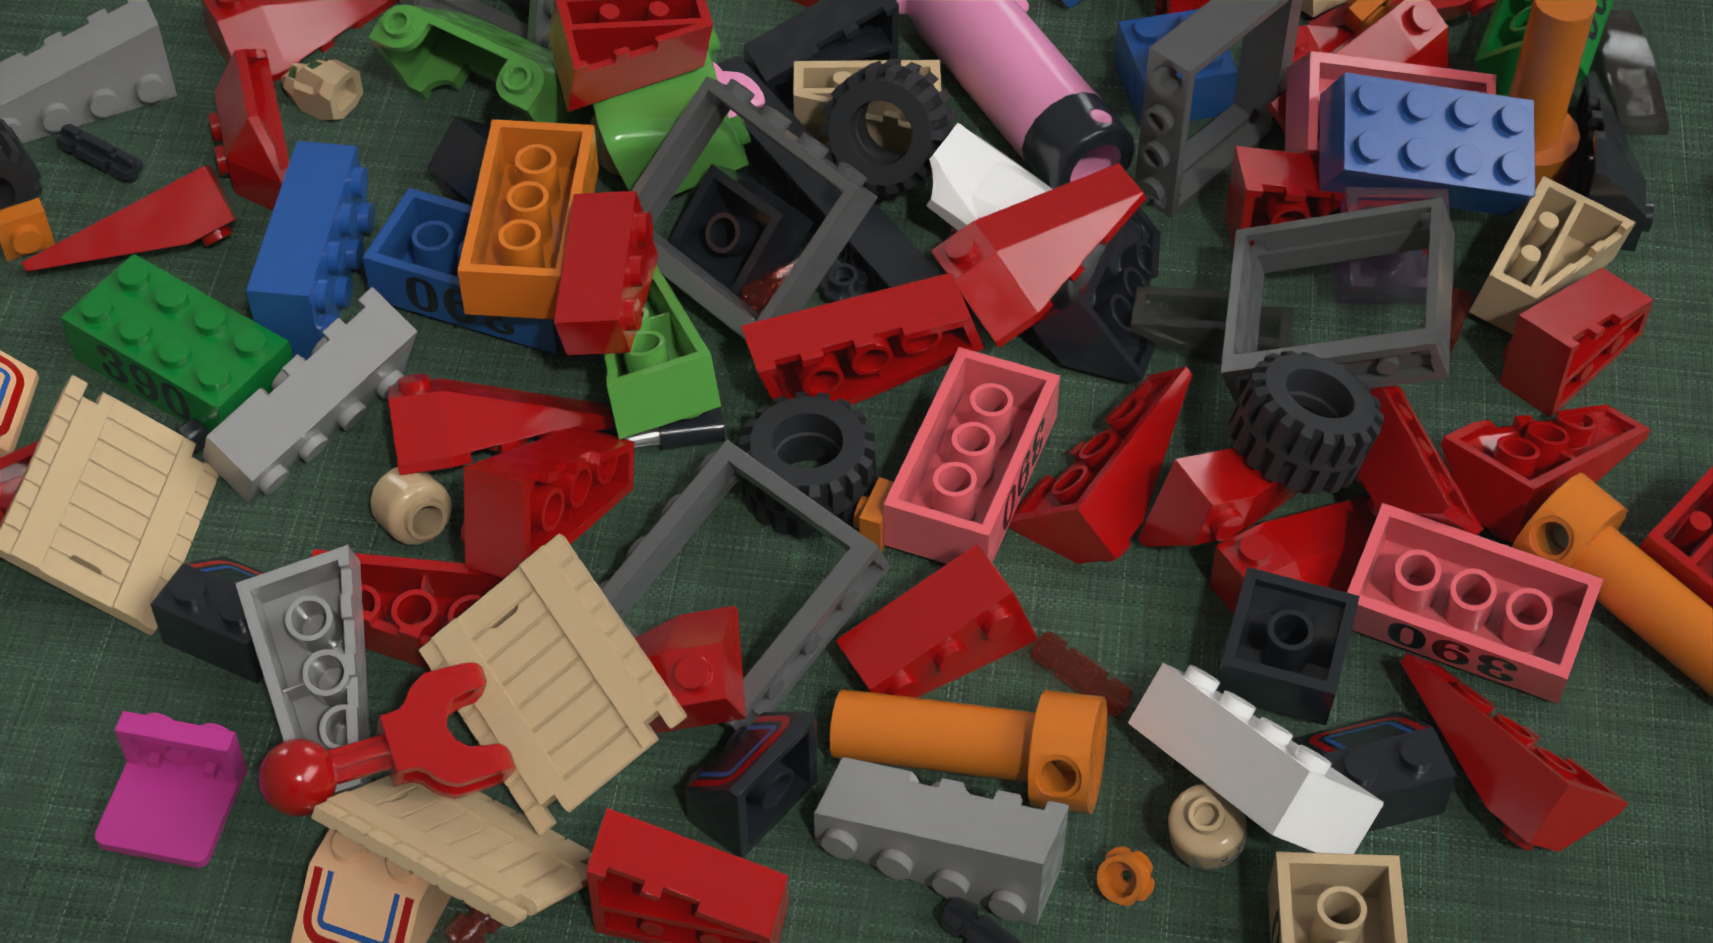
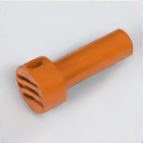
[1509,0,1597,201]
[1512,472,1713,698]
[830,689,1107,815]

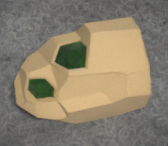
[281,59,364,121]

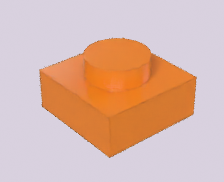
[1343,0,1392,33]
[0,198,55,261]
[853,477,894,553]

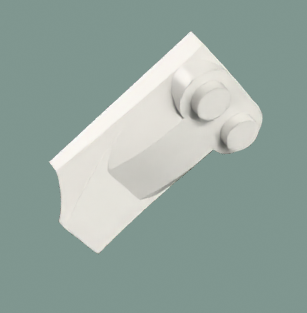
[926,123,1052,231]

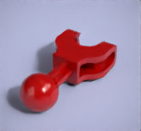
[259,662,516,817]

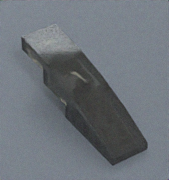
[1591,10,1670,135]

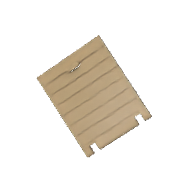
[0,375,219,636]
[419,534,687,836]
[311,775,592,927]

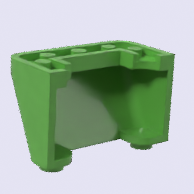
[368,4,595,125]
[593,27,751,195]

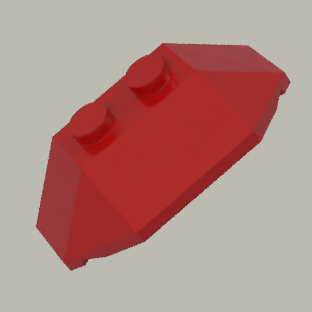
[209,49,290,211]
[1354,385,1483,535]

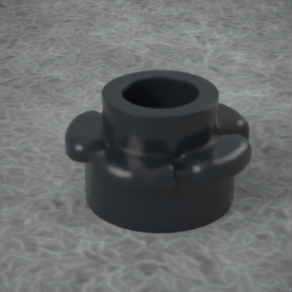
[818,263,868,304]

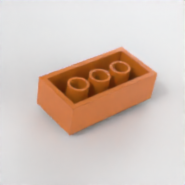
[458,119,599,319]

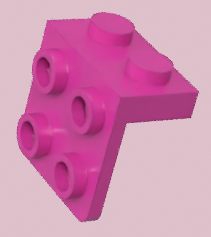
[95,711,248,868]

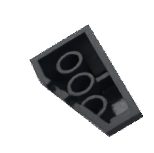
[1575,72,1654,252]
[1032,207,1161,384]

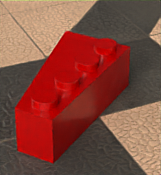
[1225,146,1390,253]
[741,272,984,406]
[461,426,634,579]
[311,549,504,671]

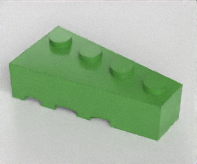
[605,265,721,440]

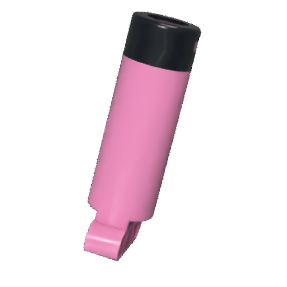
[896,0,1135,189]

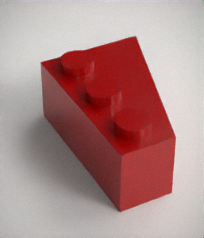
[549,0,713,112]
[554,191,659,355]
[1639,466,1713,608]
[836,544,1038,698]

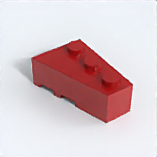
[1499,268,1653,418]
[586,808,789,943]

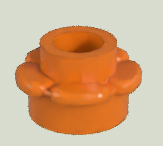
[1097,846,1155,906]

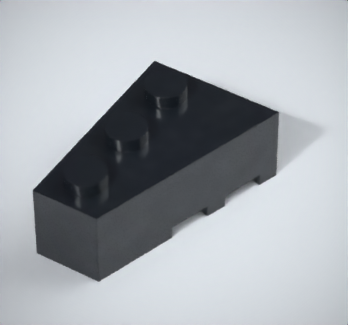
[744,0,899,110]

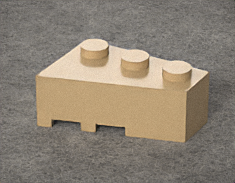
[794,60,941,152]
[1469,176,1636,335]

